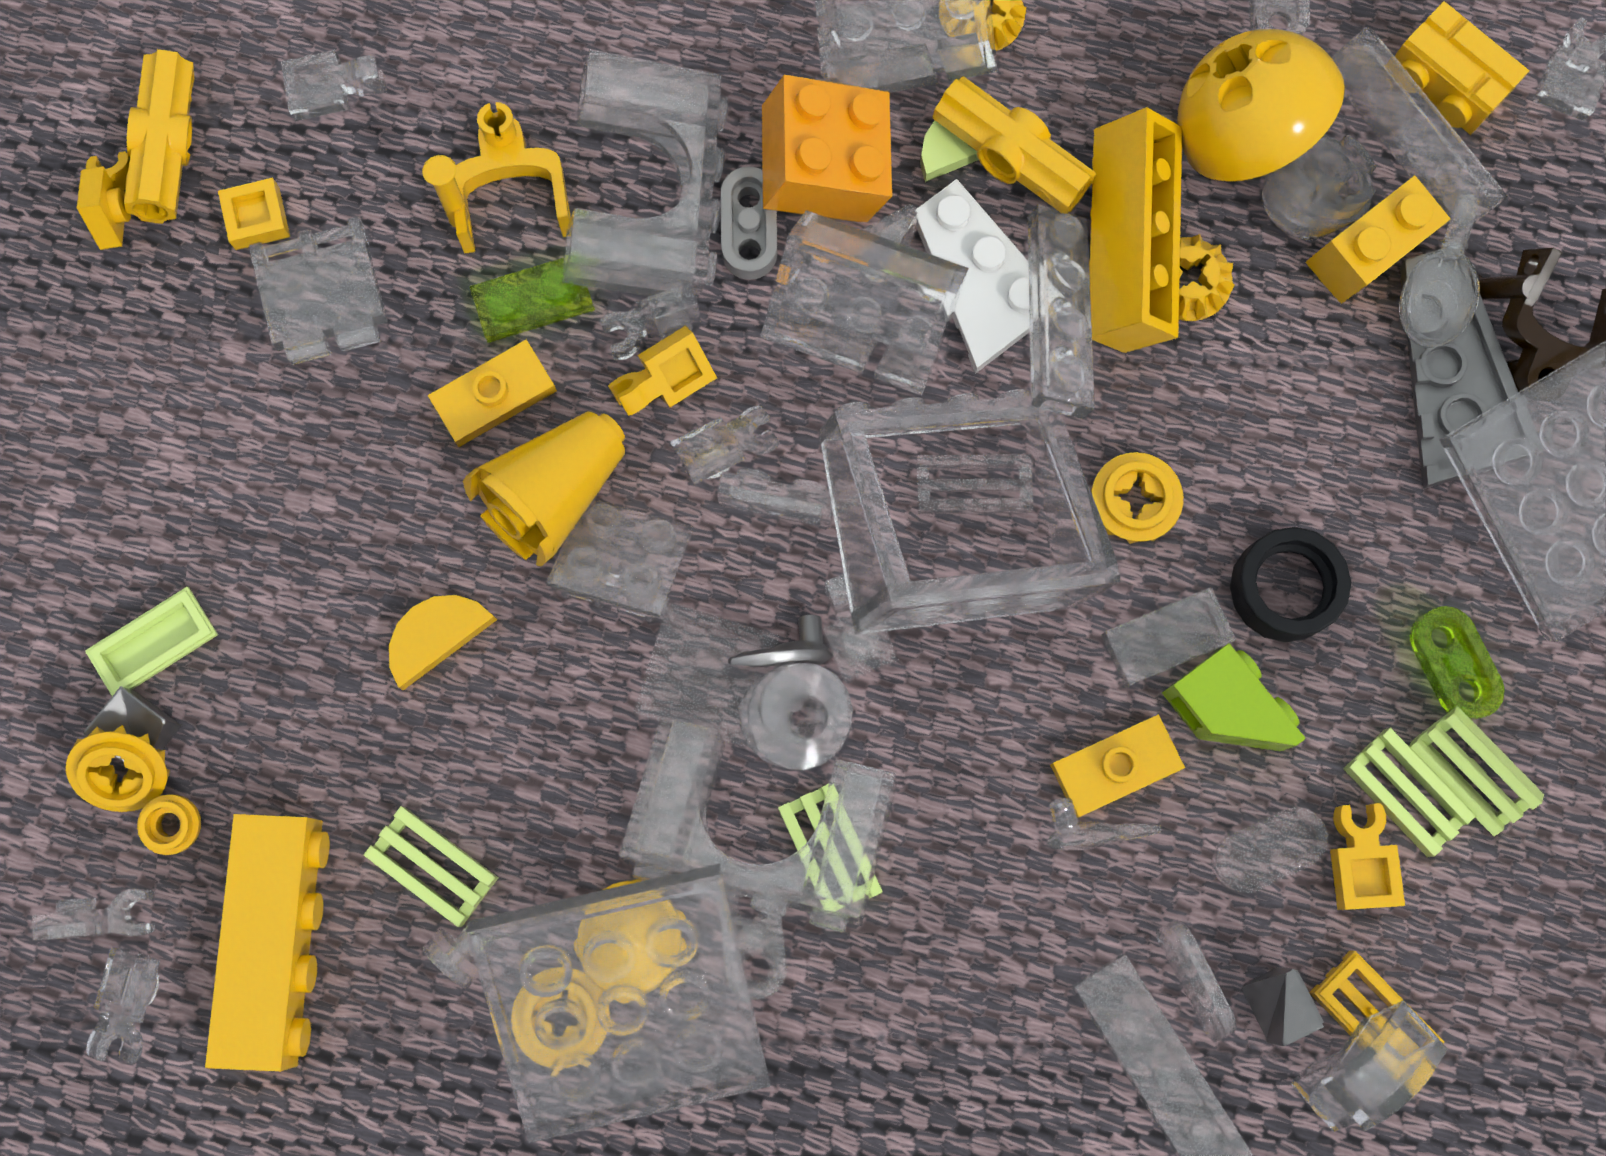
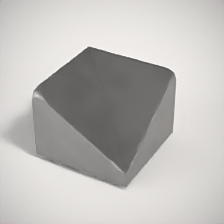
[83,686,182,762]
[1241,967,1324,1046]

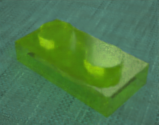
[469,253,595,343]

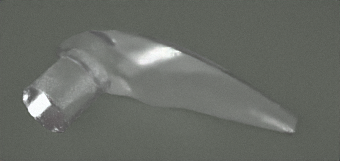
[1047,798,1162,850]

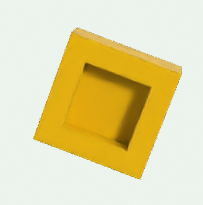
[218,177,290,250]

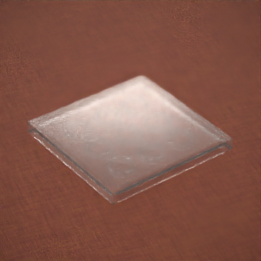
[1439,341,1606,642]
[466,863,771,1143]

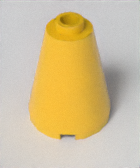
[463,411,625,567]

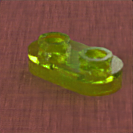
[1410,606,1505,721]

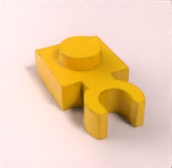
[1330,803,1405,910]

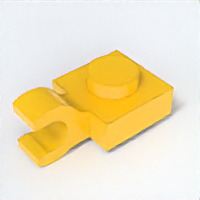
[77,151,131,250]
[608,325,717,416]

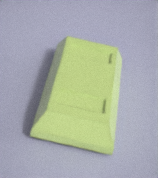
[85,587,218,696]

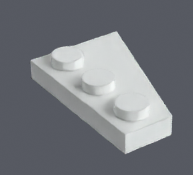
[913,179,1063,374]

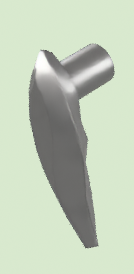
[728,615,832,668]

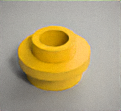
[137,794,201,855]

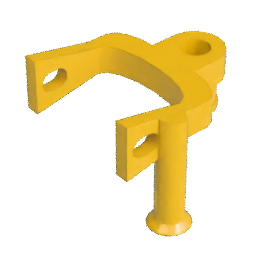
[422,102,574,253]

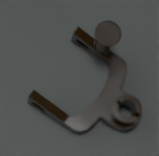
[1472,247,1606,402]

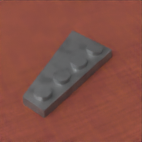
[1400,243,1541,489]

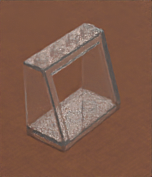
[819,389,1121,635]

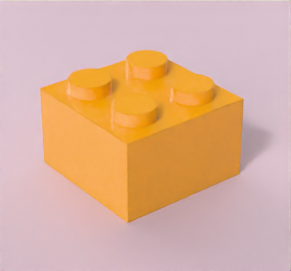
[762,74,892,222]

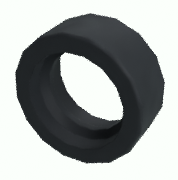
[1230,527,1352,642]

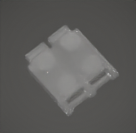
[249,216,388,365]

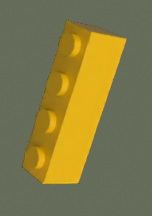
[1087,107,1182,353]
[205,814,330,1072]

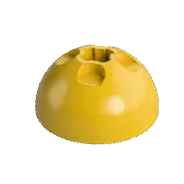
[1177,29,1345,181]

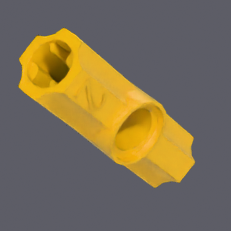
[124,49,195,224]
[932,76,1097,216]

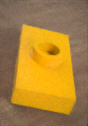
[428,339,557,447]
[1050,714,1185,818]

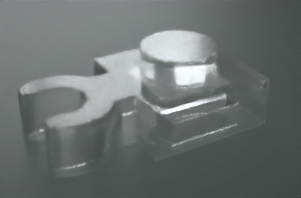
[1533,17,1606,121]

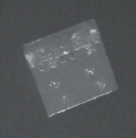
[546,499,694,623]

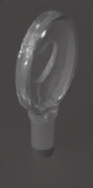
[1399,193,1480,348]

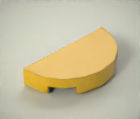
[389,595,497,690]

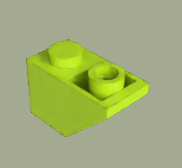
[1162,643,1306,751]

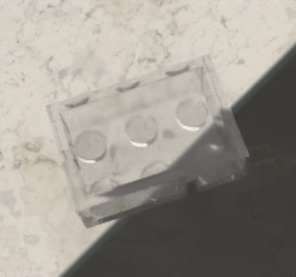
[815,0,998,93]
[760,210,969,396]

